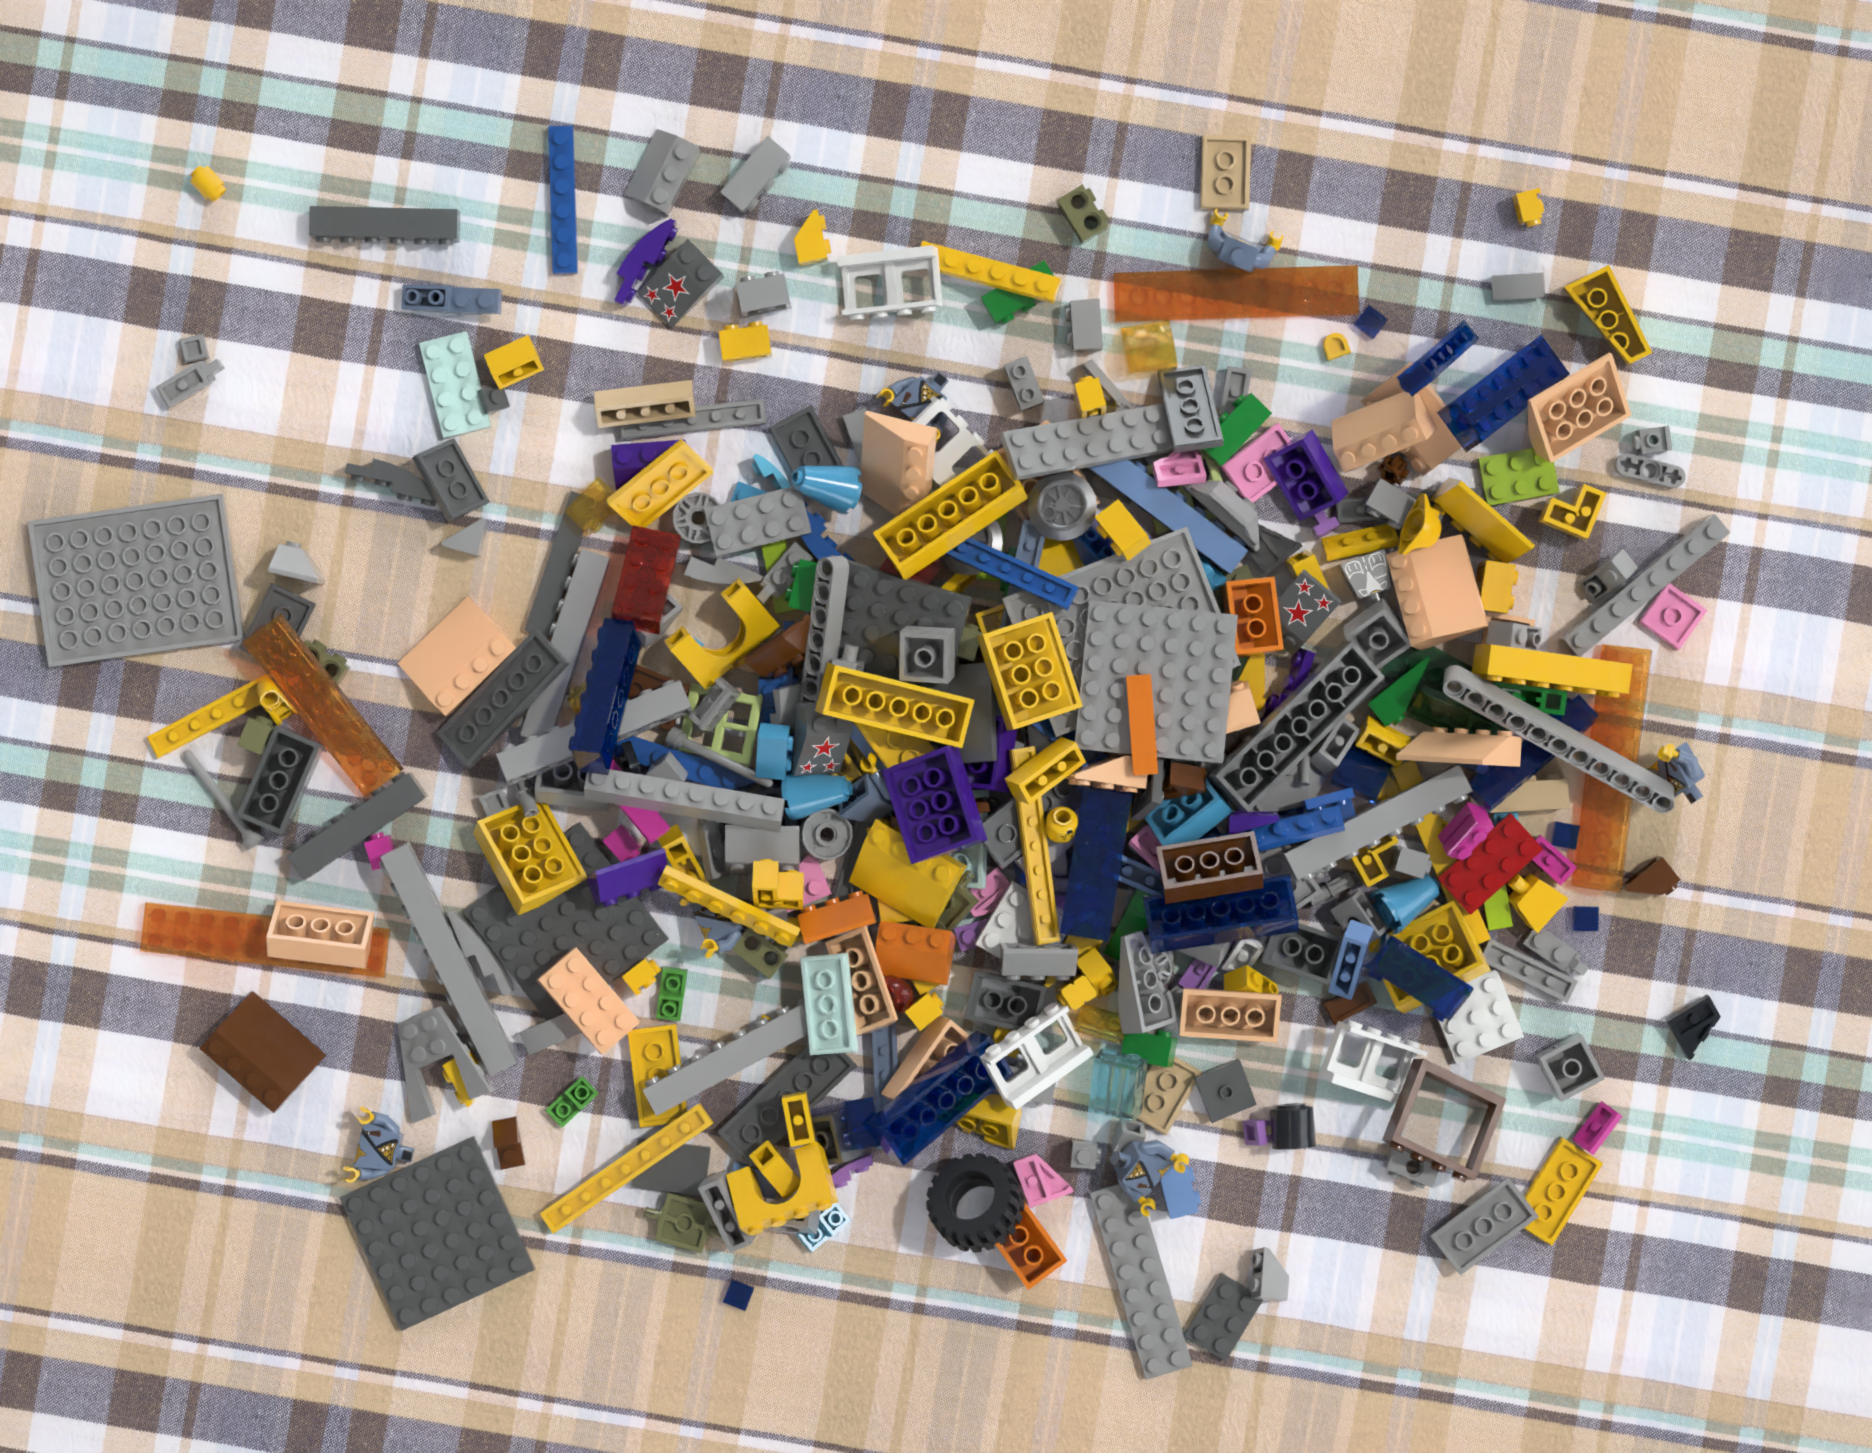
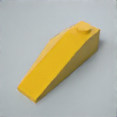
[934,1094,1022,1150]

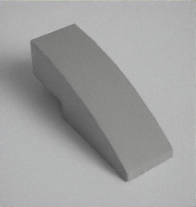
[684,556,764,585]

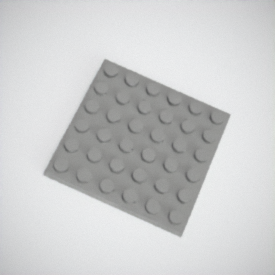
[1075,600,1238,763]

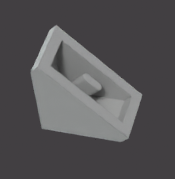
[441,517,489,556]

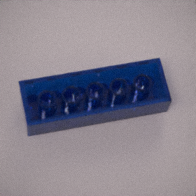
[1437,334,1570,452]
[568,618,642,775]
[1059,786,1132,942]
[1143,875,1299,954]
[866,1030,1014,1166]

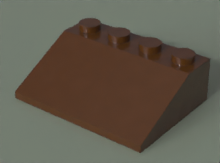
[199,991,327,1113]

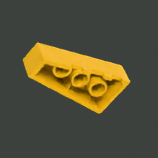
[1563,265,1653,365]

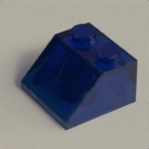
[1329,741,1392,804]
[839,1097,881,1151]

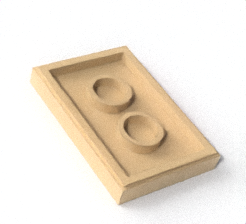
[1200,135,1251,210]
[1123,1056,1202,1135]

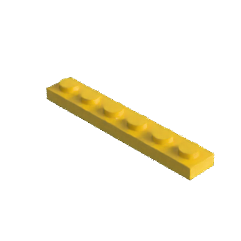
[920,241,1062,304]
[658,865,801,947]

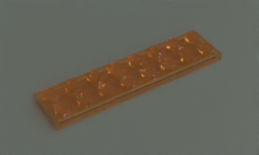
[242,614,404,797]

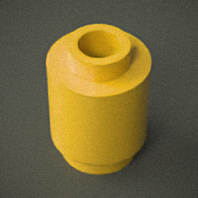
[190,165,227,203]

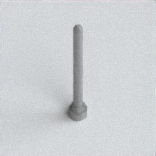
[665,727,773,788]
[183,750,264,850]

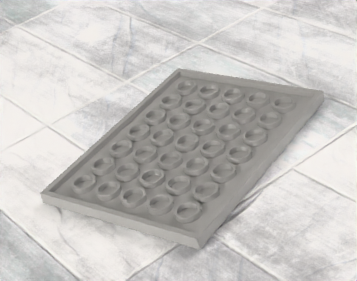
[27,494,244,667]
[1002,526,1241,737]

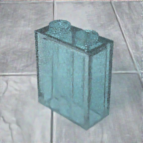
[1088,1048,1148,1122]

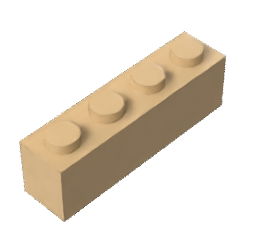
[594,380,696,428]
[1467,774,1569,813]

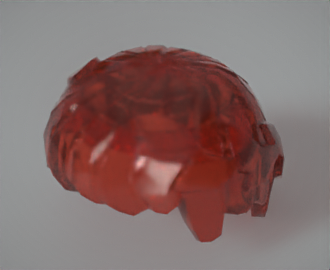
[884,975,913,1014]

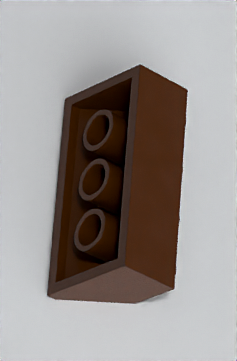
[1156,831,1264,904]

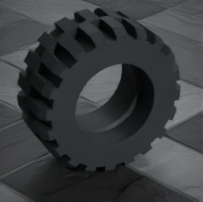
[926,1153,1025,1253]

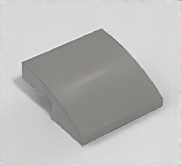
[770,682,802,734]

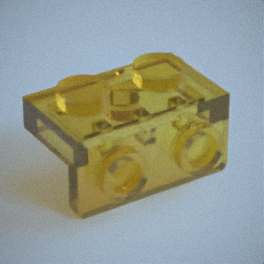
[564,476,617,535]
[1074,1004,1124,1045]

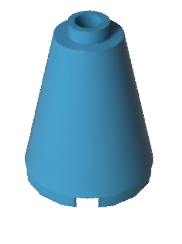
[791,466,862,515]
[781,771,853,820]
[1370,875,1440,935]

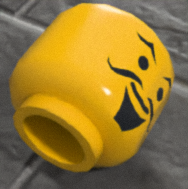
[1045,806,1078,843]

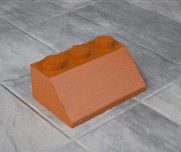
[1221,577,1284,658]
[797,890,877,944]
[875,921,956,986]
[995,1201,1068,1290]

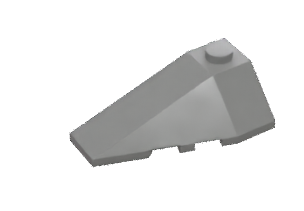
[1118,931,1177,1034]

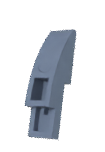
[401,284,502,315]

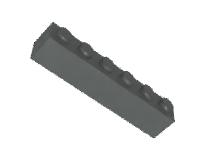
[309,206,460,246]
[287,771,428,880]

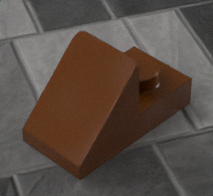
[1162,762,1206,800]
[492,1116,526,1170]

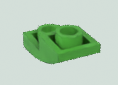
[656,966,688,1021]
[545,1076,599,1128]

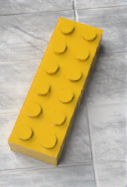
[873,450,1028,579]
[1472,644,1633,698]
[815,663,975,748]

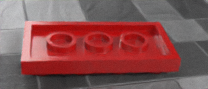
[1437,813,1543,915]

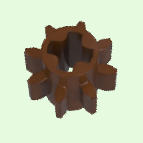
[1378,455,1410,485]

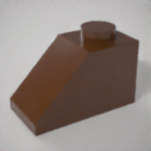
[1620,856,1681,895]

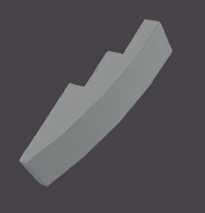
[447,910,514,996]

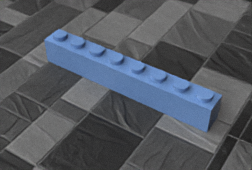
[1087,460,1248,575]

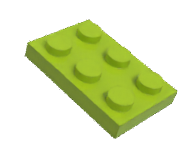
[1477,448,1560,506]

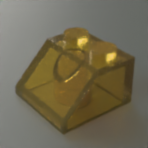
[1120,321,1178,376]

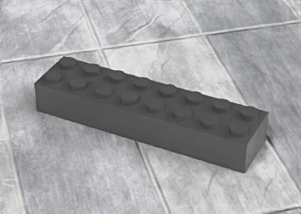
[1207,641,1384,813]

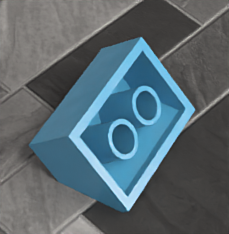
[1144,766,1233,846]

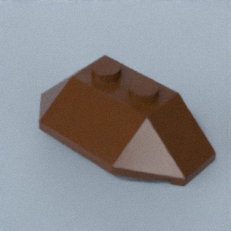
[732,614,811,679]

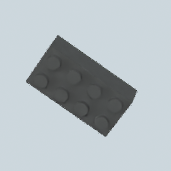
[237,725,325,835]

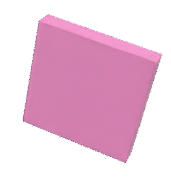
[1638,583,1707,650]

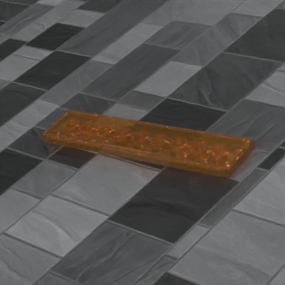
[1113,265,1359,323]
[1571,644,1652,893]
[140,902,391,978]

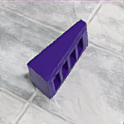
[1227,811,1279,834]

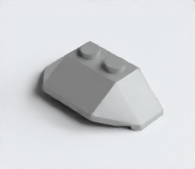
[1182,480,1260,552]
[1259,762,1327,813]

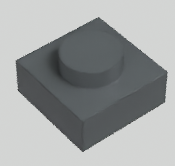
[477,385,510,414]

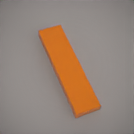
[1126,674,1158,776]

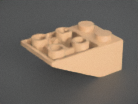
[1065,756,1148,793]

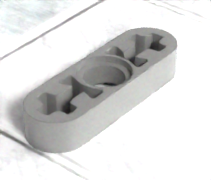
[1614,453,1686,488]

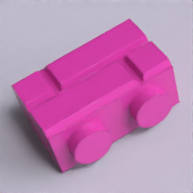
[1438,802,1494,860]

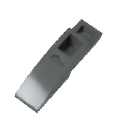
[345,458,436,507]

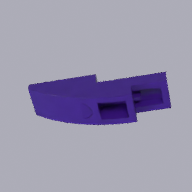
[614,219,678,307]
[1257,648,1316,726]

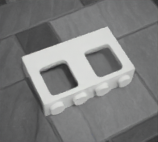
[837,245,943,321]
[912,396,994,488]
[980,1002,1094,1110]
[1318,1020,1428,1103]

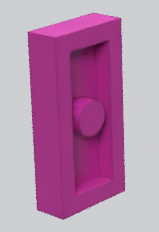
[1532,835,1577,886]
[1572,1101,1623,1155]

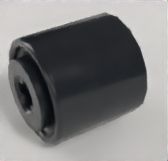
[1270,1103,1316,1150]

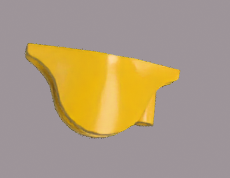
[1398,493,1441,555]

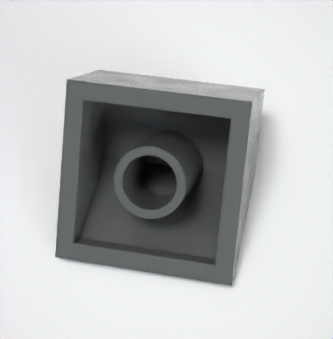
[805,1108,864,1165]

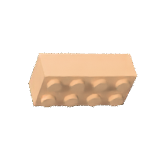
[536,947,640,1055]

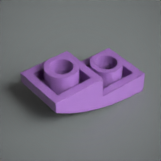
[831,1153,873,1188]

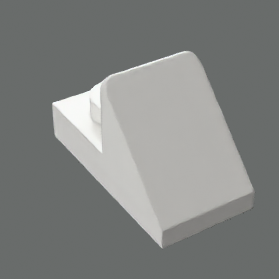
[1221,934,1266,972]

